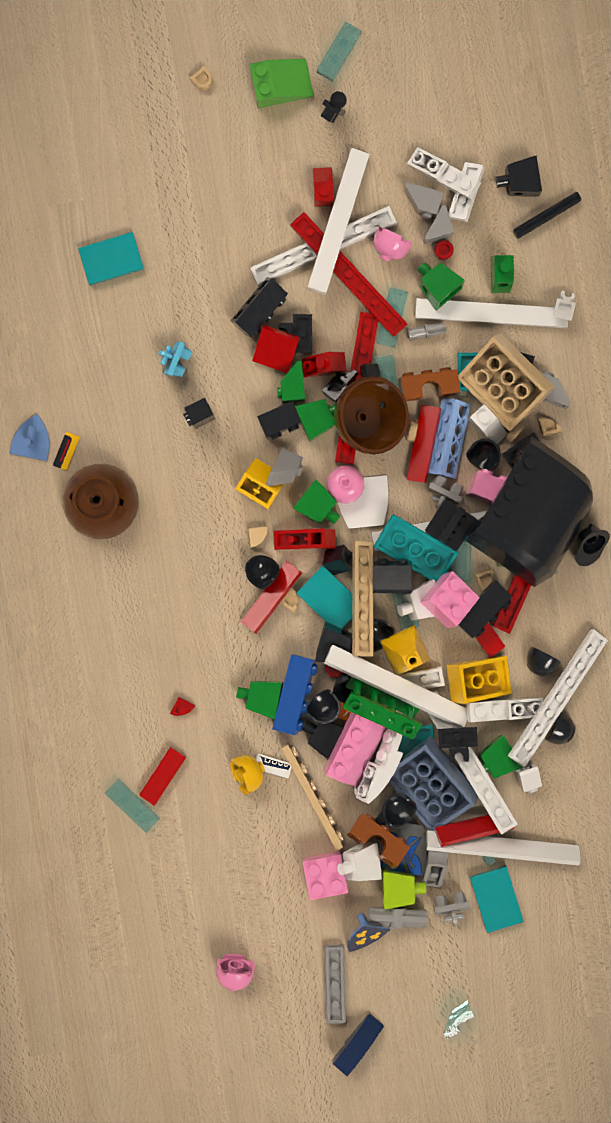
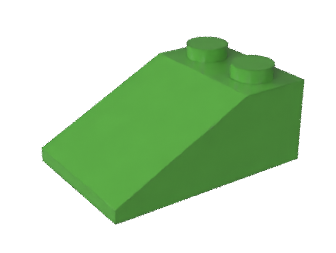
[250,59,314,109]

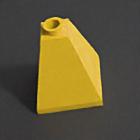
[380,625,430,675]

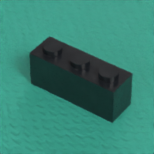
[230,277,288,338]
[458,580,513,638]

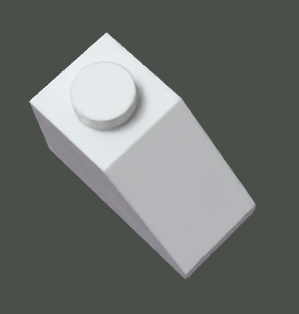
[468,405,508,444]
[515,762,542,794]

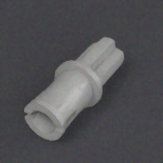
[407,322,446,341]

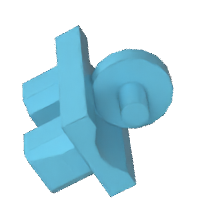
[158,341,192,377]

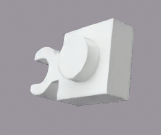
[553,291,576,321]

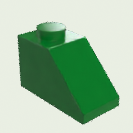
[277,361,305,403]

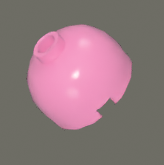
[374,226,413,262]
[327,465,365,504]
[216,954,255,991]

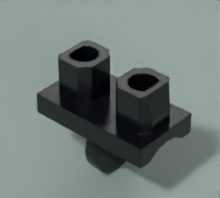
[321,91,347,123]

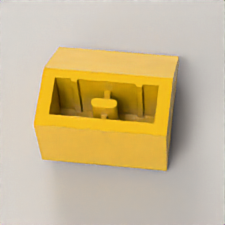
[235,458,284,510]

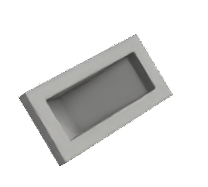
[423,205,454,244]

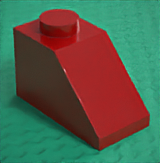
[313,167,334,207]

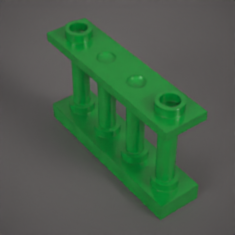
[343,676,422,740]

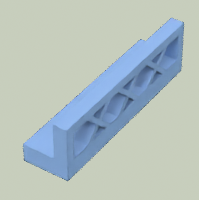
[428,398,471,479]

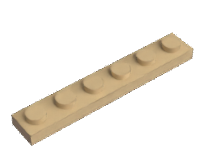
[352,541,373,657]
[282,743,345,851]

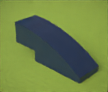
[332,1013,384,1077]

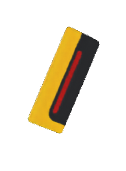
[53,432,80,471]

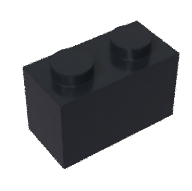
[183,398,215,429]
[257,401,302,440]

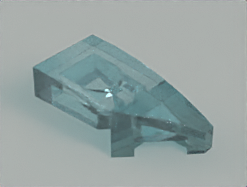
[444,1001,475,1039]

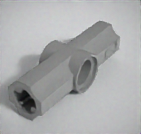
[368,906,427,929]

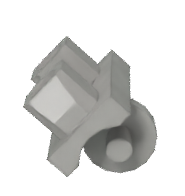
[427,475,463,509]
[434,892,470,926]

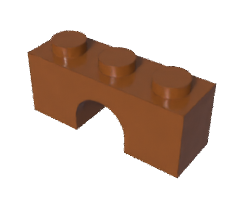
[398,367,461,402]
[347,813,410,869]

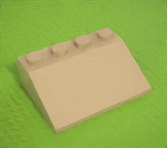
[458,333,555,432]

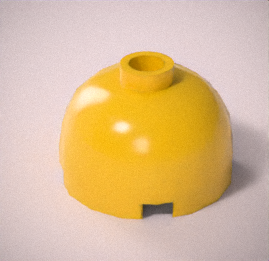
[230,755,265,795]

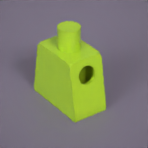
[382,869,426,909]

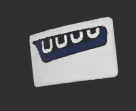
[256,754,292,778]

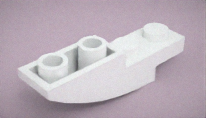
[407,147,481,199]
[467,698,543,722]
[356,728,403,804]

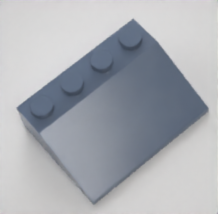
[389,736,478,831]

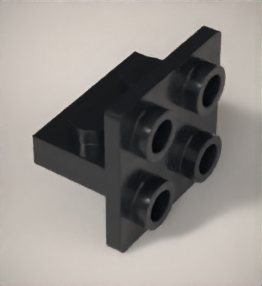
[425,499,477,551]

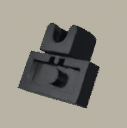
[278,314,312,354]
[438,727,478,763]

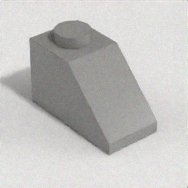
[404,182,443,220]
[540,371,570,409]
[266,448,304,486]
[422,850,448,888]

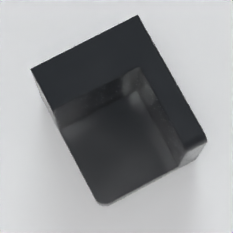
[322,544,352,575]

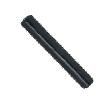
[513,192,581,239]

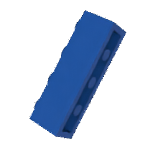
[272,654,318,735]

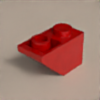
[302,352,347,378]

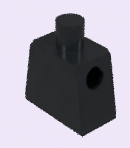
[495,155,542,197]
[315,622,359,663]
[302,720,344,760]

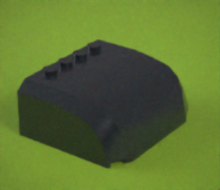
[463,437,593,587]

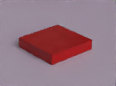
[252,325,300,373]

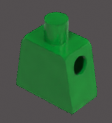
[491,255,514,293]
[418,263,465,311]
[295,399,336,442]
[293,480,341,524]
[236,681,282,719]
[478,734,522,779]

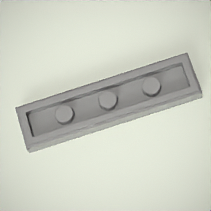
[325,944,346,1024]

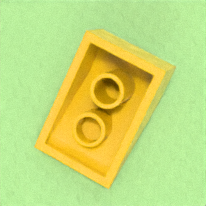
[447,656,512,704]

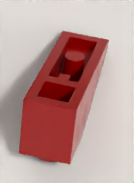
[274,528,336,550]

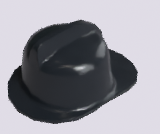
[575,523,610,566]

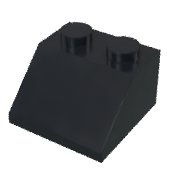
[373,558,412,593]

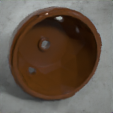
[334,376,410,455]
[62,464,139,539]

